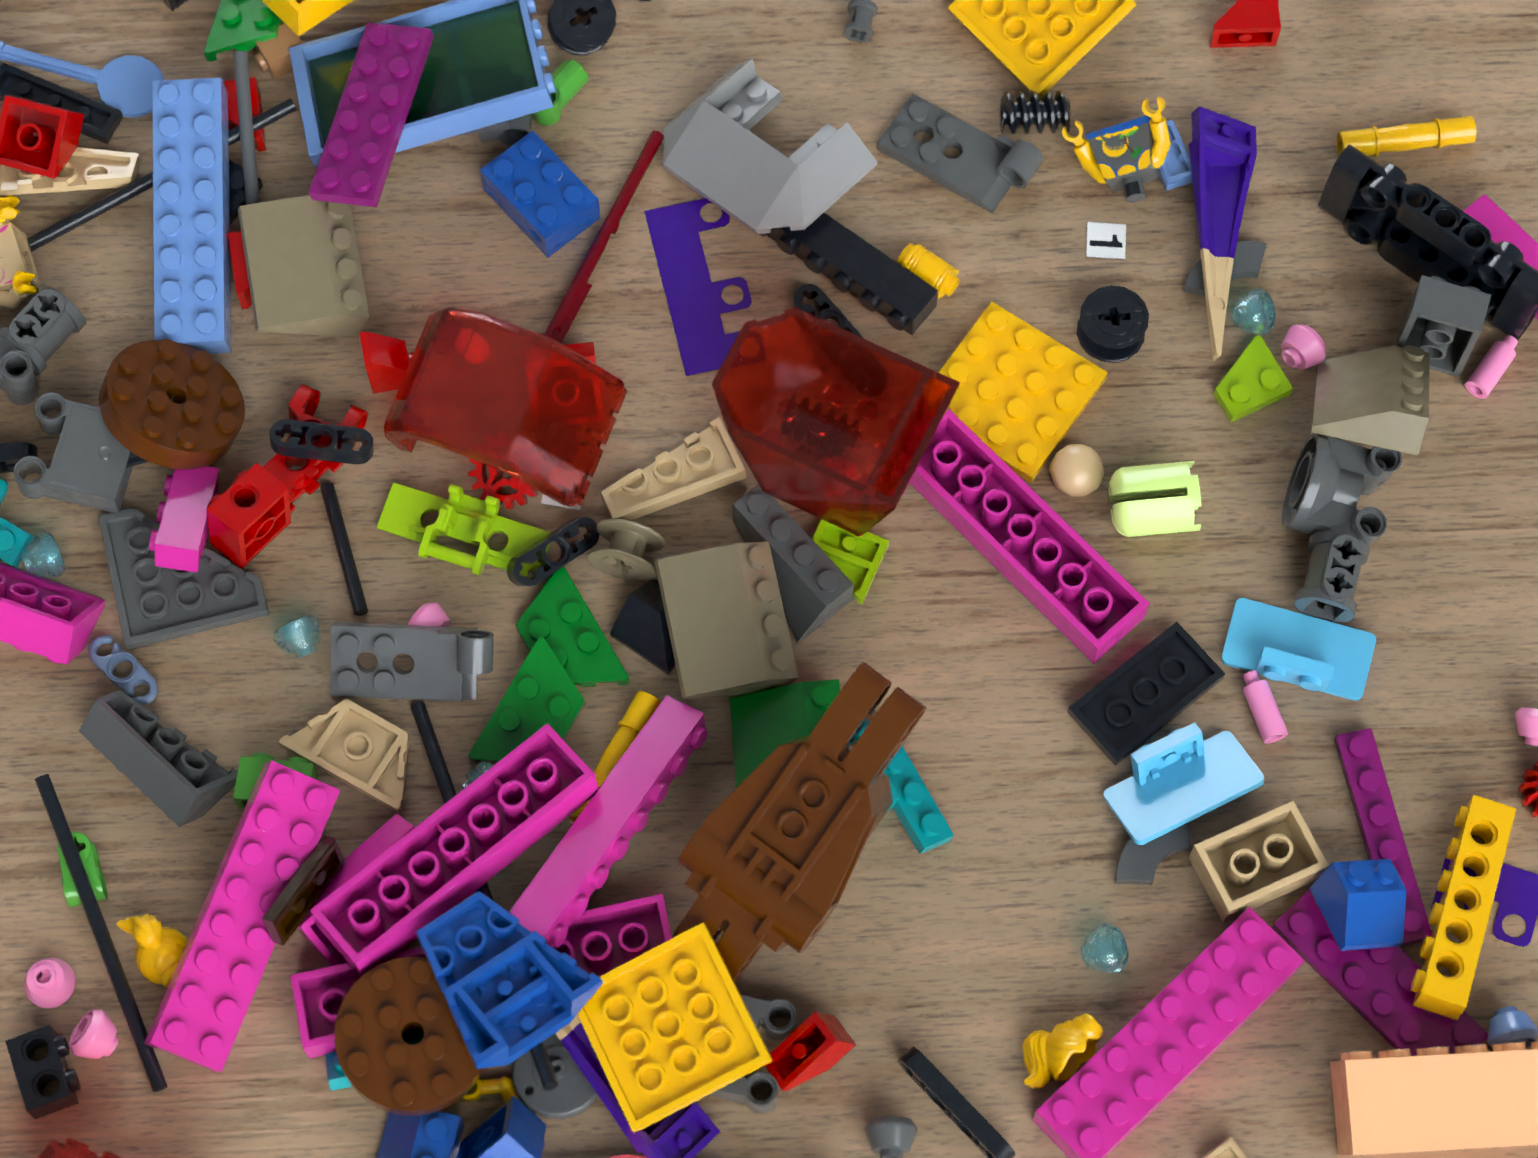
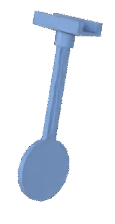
[0,41,164,118]

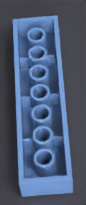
[152,78,231,354]

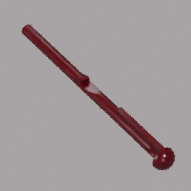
[534,131,664,348]

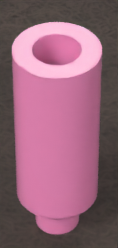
[1465,335,1518,399]
[1242,670,1289,744]

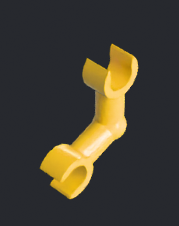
[462,1076,529,1109]

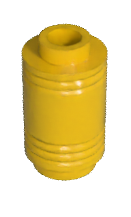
[897,243,960,299]

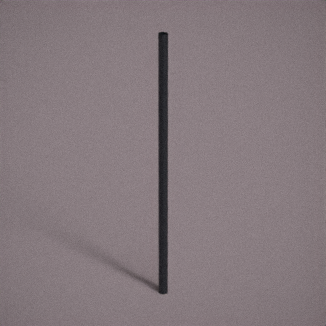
[411,701,558,1091]

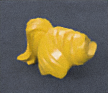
[116,913,188,988]
[1022,1013,1103,1089]

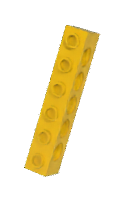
[1411,794,1517,1020]

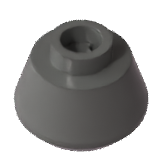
[865,1116,917,1158]

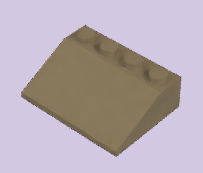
[238,195,369,337]
[1311,345,1430,455]
[654,541,799,699]

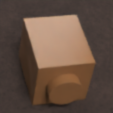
[253,23,303,80]

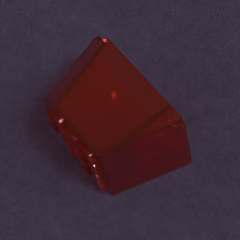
[712,307,960,537]

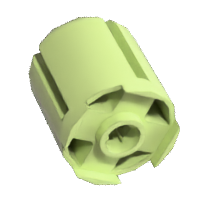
[1108,461,1201,537]

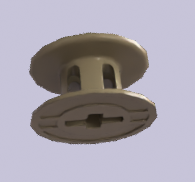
[588,518,665,582]

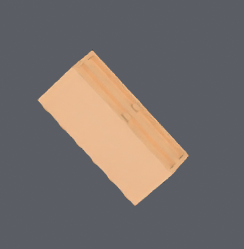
[1330,1042,1538,1155]

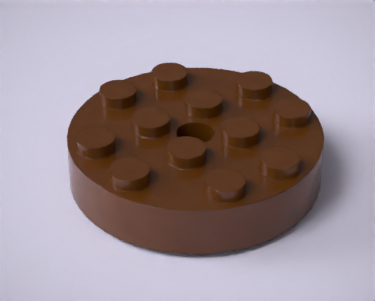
[99,339,245,469]
[335,957,484,1116]

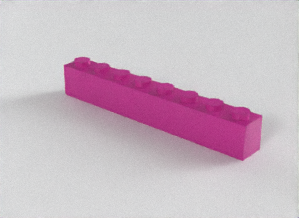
[509,695,708,948]

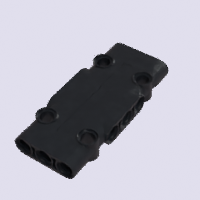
[1318,144,1538,341]

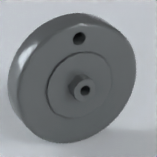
[512,1033,598,1120]

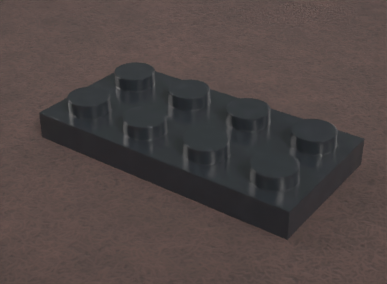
[1067,621,1225,766]

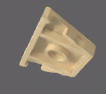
[278,698,410,814]

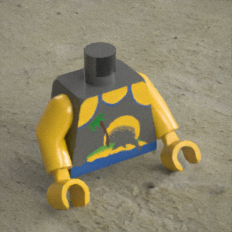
[1062,96,1171,203]

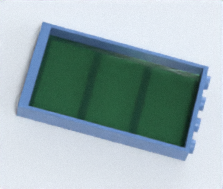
[289,0,556,170]

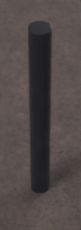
[320,483,368,616]

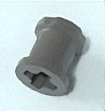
[843,0,878,43]

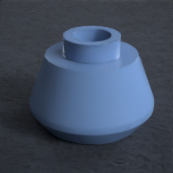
[1487,1006,1538,1048]

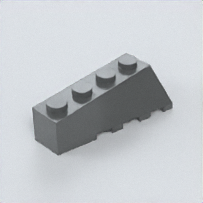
[733,483,854,643]
[79,690,238,827]

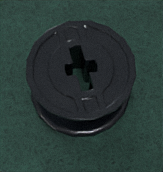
[547,0,616,56]
[1077,285,1149,363]

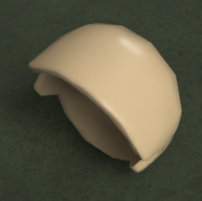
[1049,444,1104,497]

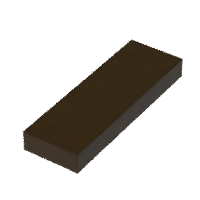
[262,835,345,946]

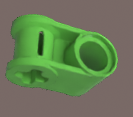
[58,832,108,908]

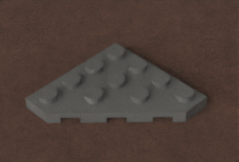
[98,508,269,650]

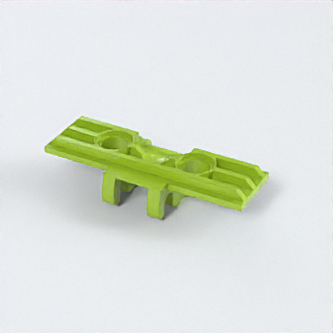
[376,482,551,577]

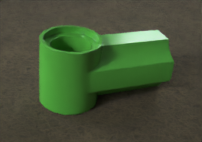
[532,59,589,126]

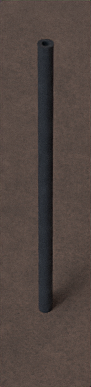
[27,98,297,252]
[35,774,168,1093]

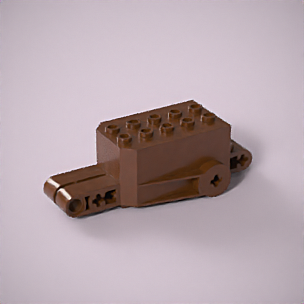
[672,662,926,982]

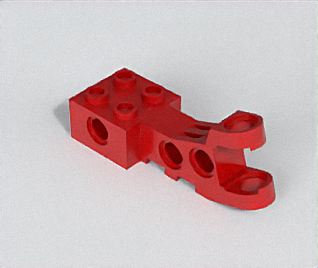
[206,384,368,569]

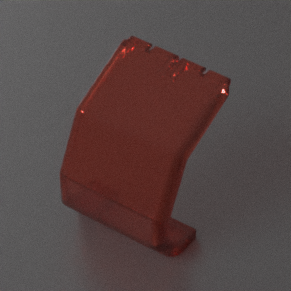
[384,307,627,507]

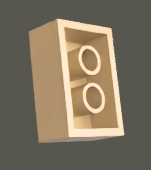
[1189,800,1329,923]

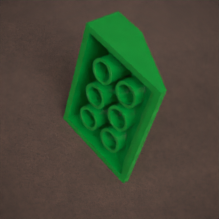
[730,679,840,788]

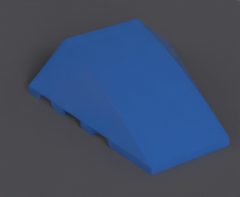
[416,891,603,1069]

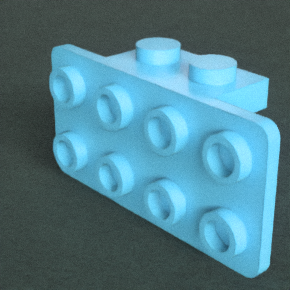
[1221,598,1376,701]
[1104,722,1264,845]

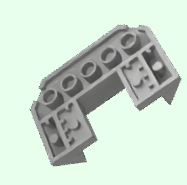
[663,58,877,234]

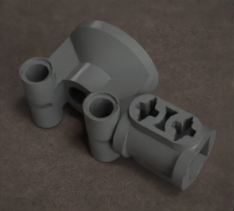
[0,284,86,405]
[1282,433,1402,622]

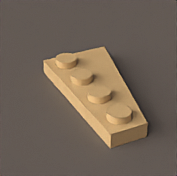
[0,147,141,196]
[601,416,746,521]

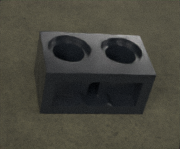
[5,1025,81,1119]

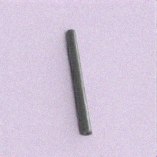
[233,51,260,205]

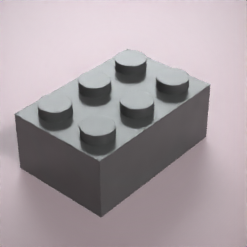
[1395,275,1491,377]

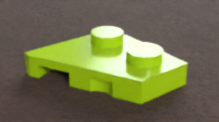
[1214,335,1294,423]
[812,515,889,605]

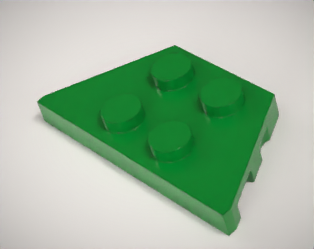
[204,0,284,62]
[516,566,630,687]
[467,636,586,761]

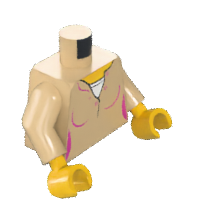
[0,197,41,308]

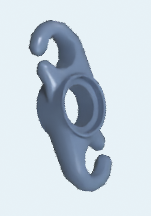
[88,635,159,705]

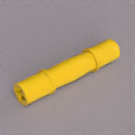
[1336,116,1476,157]
[569,691,661,822]

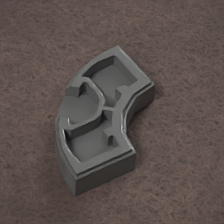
[1183,241,1267,296]
[1115,822,1190,885]

